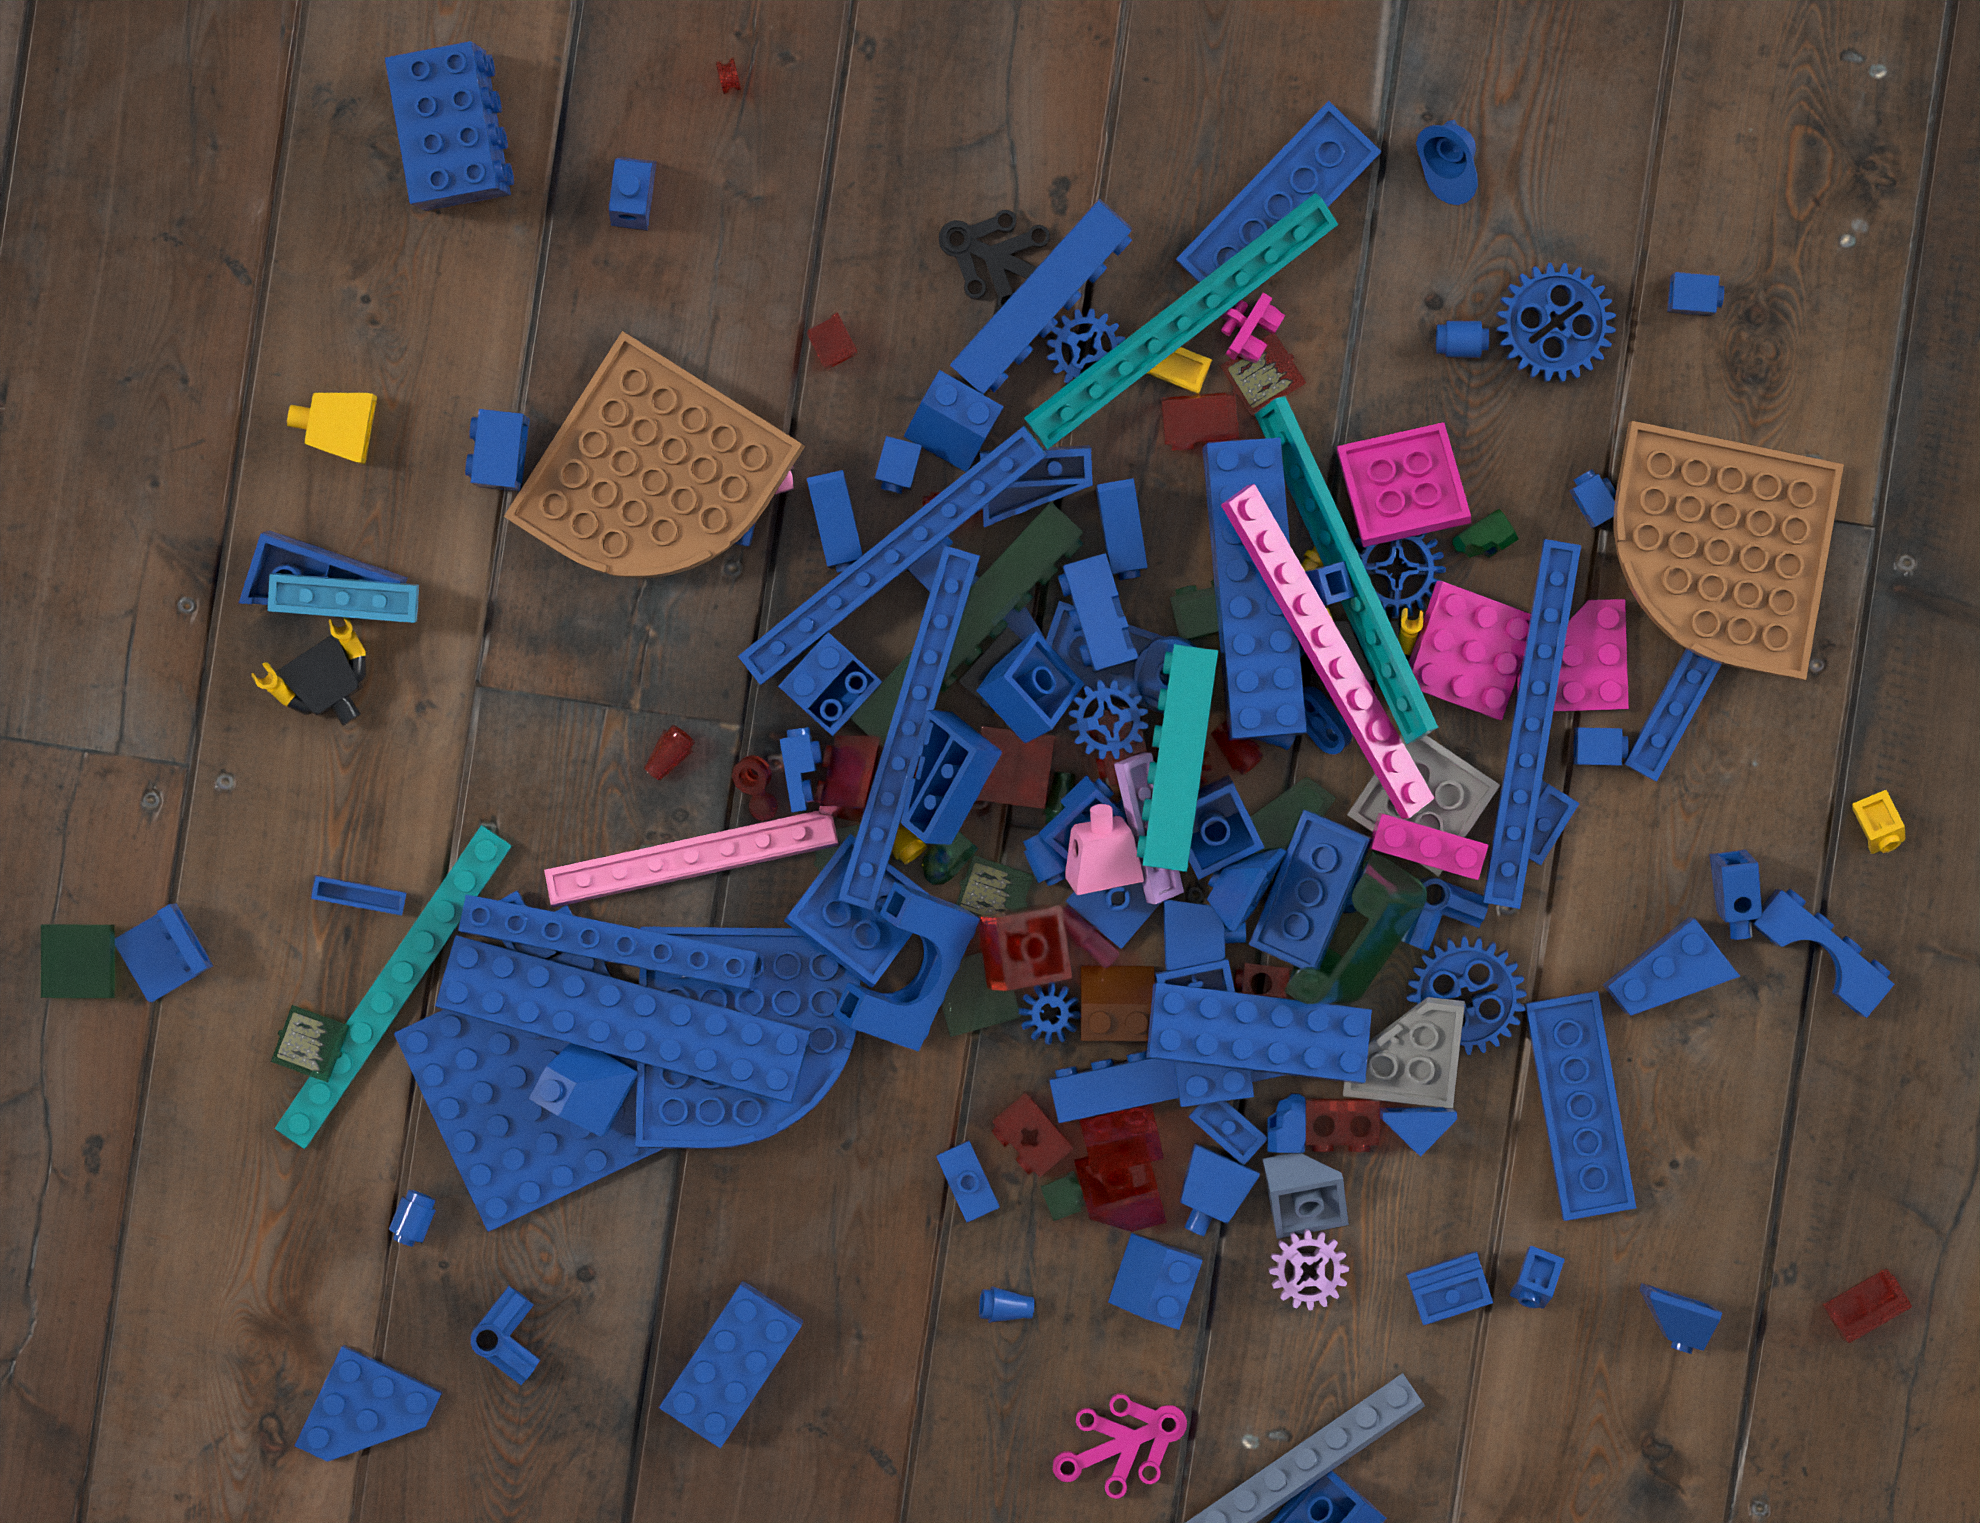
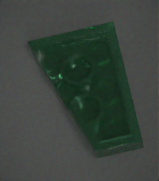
[1250,776,1336,887]

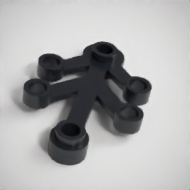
[939,210,1050,309]

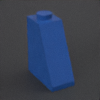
[807,470,863,573]
[1095,478,1148,581]

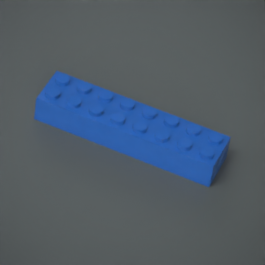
[1203,437,1307,741]

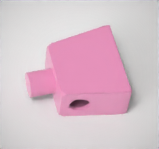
[1065,804,1144,895]

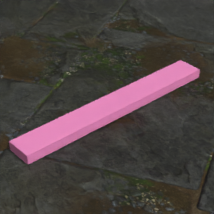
[544,808,839,908]

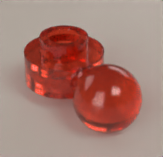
[732,755,778,821]

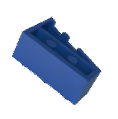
[1058,553,1138,673]

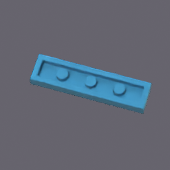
[267,573,419,623]

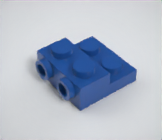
[780,727,823,812]
[1039,775,1128,860]

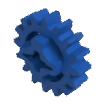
[1046,308,1125,384]
[1068,680,1148,759]

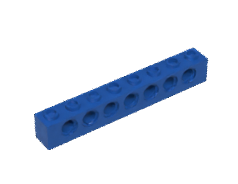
[458,894,759,990]

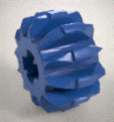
[1019,982,1081,1045]

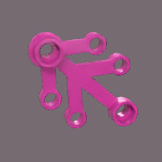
[1053,1393,1187,1499]

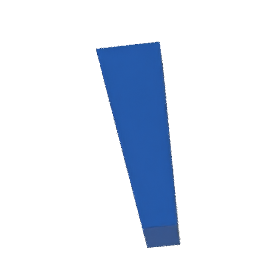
[311,875,406,915]

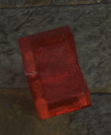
[807,312,858,371]

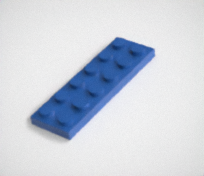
[1175,101,1382,308]
[1146,983,1372,1084]
[1524,991,1636,1221]

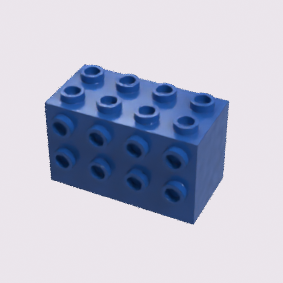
[385,41,514,211]

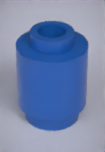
[1436,321,1489,358]
[1023,834,1067,886]
[389,1189,436,1247]

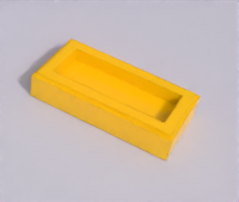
[1146,347,1212,394]

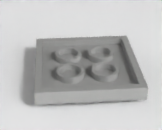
[1347,734,1500,876]

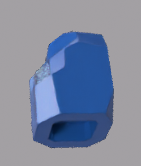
[1267,1093,1306,1153]

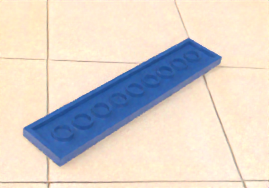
[435,935,811,1104]

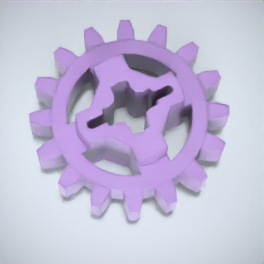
[1268,1229,1349,1310]

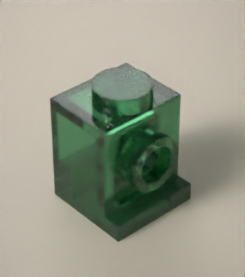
[1040,1170,1087,1221]

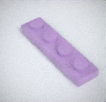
[1114,752,1184,904]

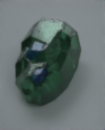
[922,831,978,885]

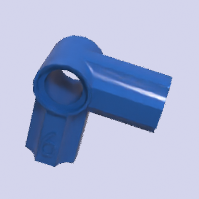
[1398,876,1489,951]
[471,1285,541,1385]

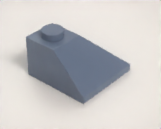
[1263,1153,1349,1239]

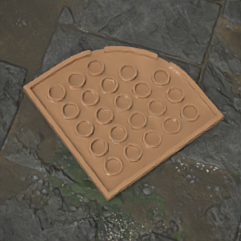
[504,331,805,578]
[1614,421,1844,681]

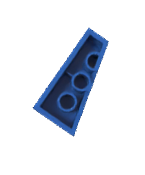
[239,530,408,605]

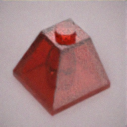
[1074,1141,1167,1232]

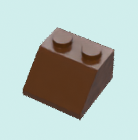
[1080,965,1155,1041]

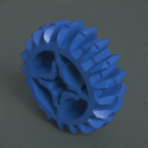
[1355,533,1446,619]

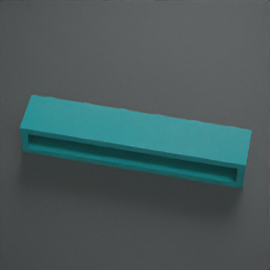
[1136,644,1218,872]

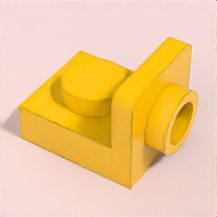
[1852,790,1905,854]

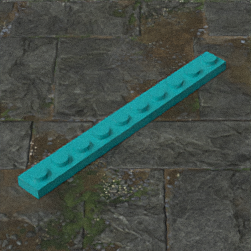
[1024,193,1339,450]
[1254,396,1438,745]
[274,825,513,1149]

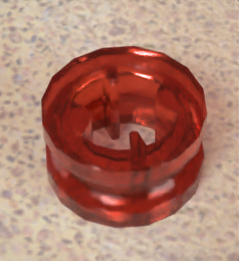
[716,58,741,94]

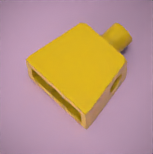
[287,393,377,465]

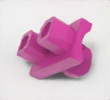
[1221,293,1285,363]

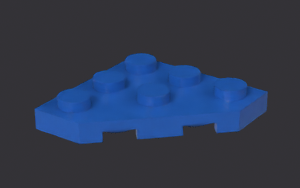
[295,1345,442,1462]

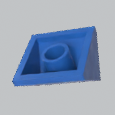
[1377,1107,1457,1157]

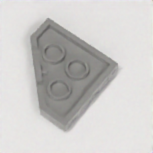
[1343,997,1465,1108]

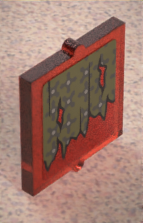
[1220,333,1306,417]

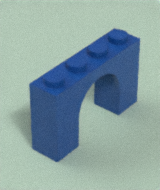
[833,882,980,1051]

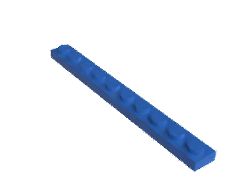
[738,426,1048,685]
[1482,539,1581,909]
[838,545,980,910]

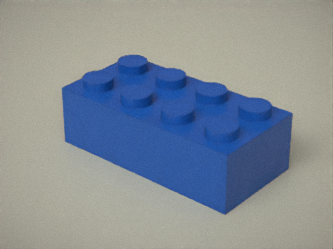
[659,1280,803,1449]

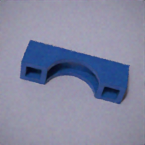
[1751,888,1895,1018]

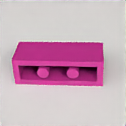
[1369,813,1488,880]

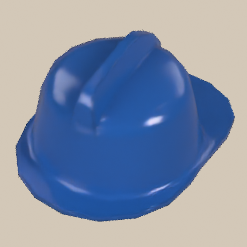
[1416,120,1478,205]

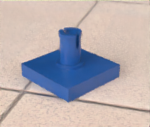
[1065,882,1161,949]

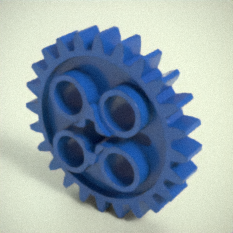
[1496,263,1616,383]
[1407,935,1527,1055]

